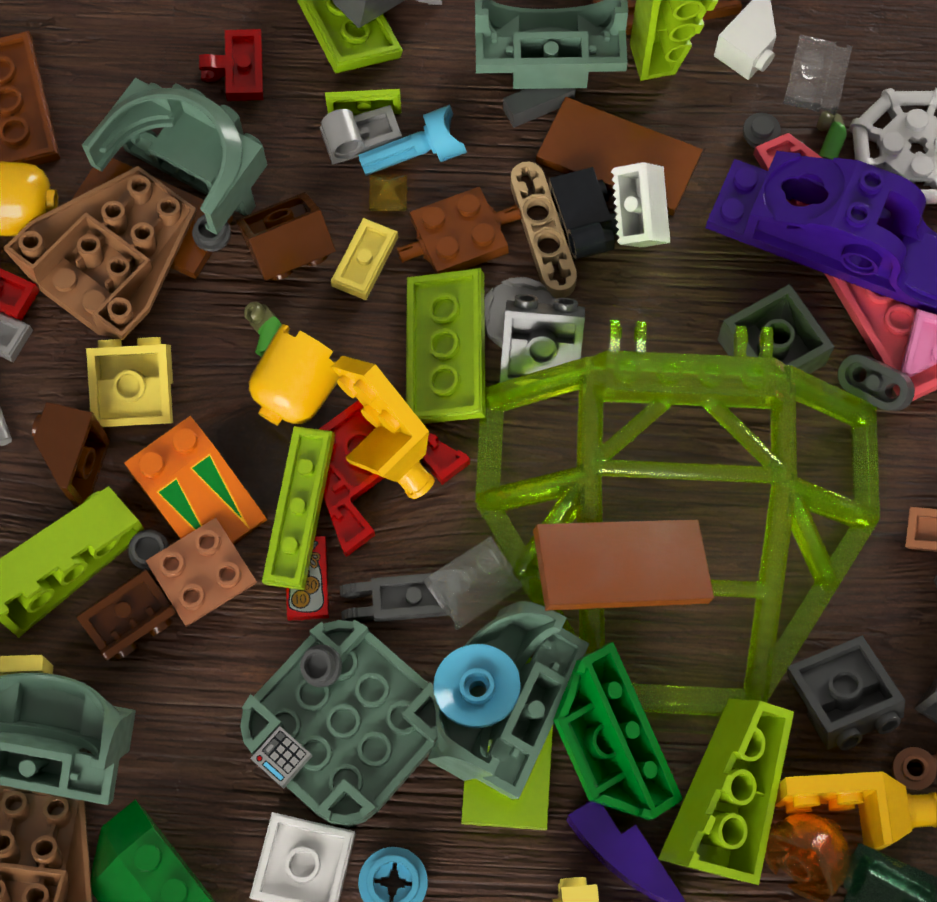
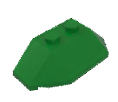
[553,642,683,820]
[91,799,216,902]

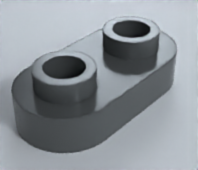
[838,354,915,411]

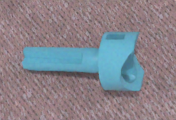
[358,104,468,176]

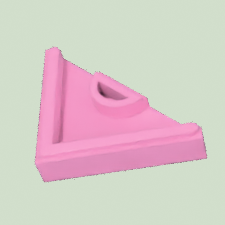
[900,309,937,377]

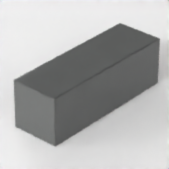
[503,88,576,128]

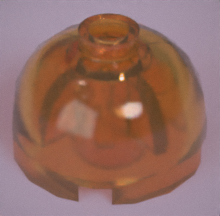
[764,812,852,902]

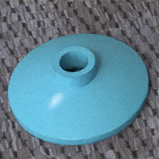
[433,644,521,728]

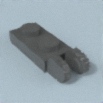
[340,571,457,623]

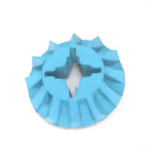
[358,847,428,902]

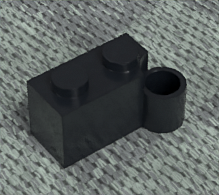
[549,167,619,260]

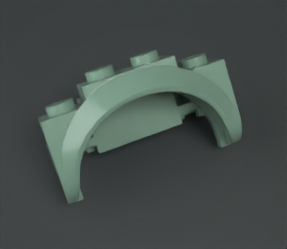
[475,0,628,89]
[427,601,589,800]
[0,673,136,805]

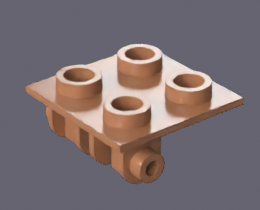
[145,518,257,627]

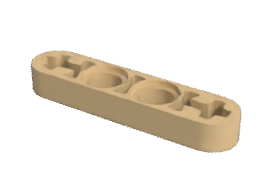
[510,161,577,298]

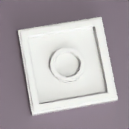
[249,812,356,902]

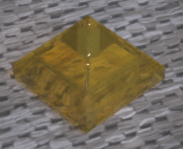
[369,175,407,211]

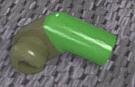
[816,111,847,159]
[244,302,281,357]

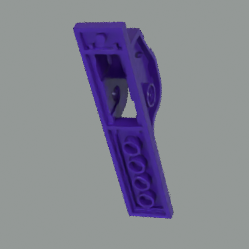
[705,151,937,314]

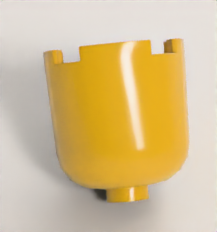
[0,161,58,236]
[249,324,340,426]

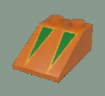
[124,415,267,545]

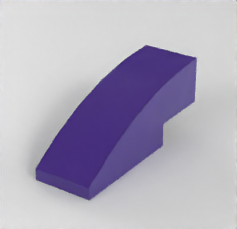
[566,801,685,902]

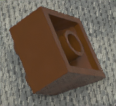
[236,192,336,281]
[32,402,110,508]

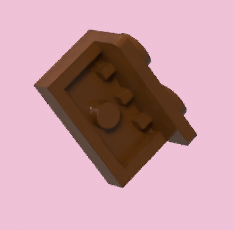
[76,568,176,661]

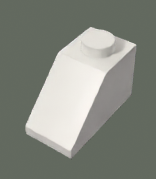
[714,0,776,80]

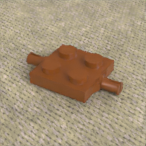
[396,186,522,274]

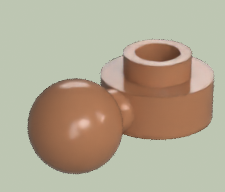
[891,747,937,792]

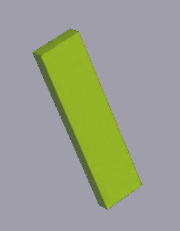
[262,426,335,590]

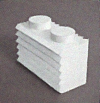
[611,162,670,247]

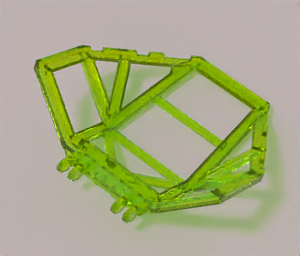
[475,320,880,716]

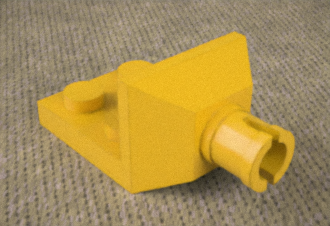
[331,356,435,499]
[775,771,937,854]

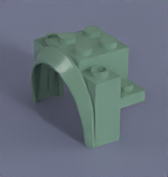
[82,77,268,235]

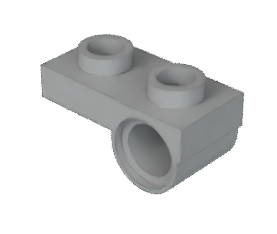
[320,105,402,165]

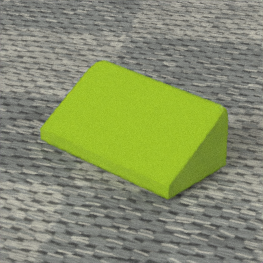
[325,89,402,116]

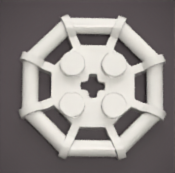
[849,88,937,204]

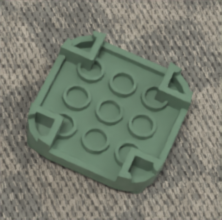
[240,620,437,828]

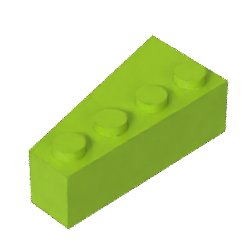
[630,0,718,81]
[0,486,145,638]
[658,698,794,885]

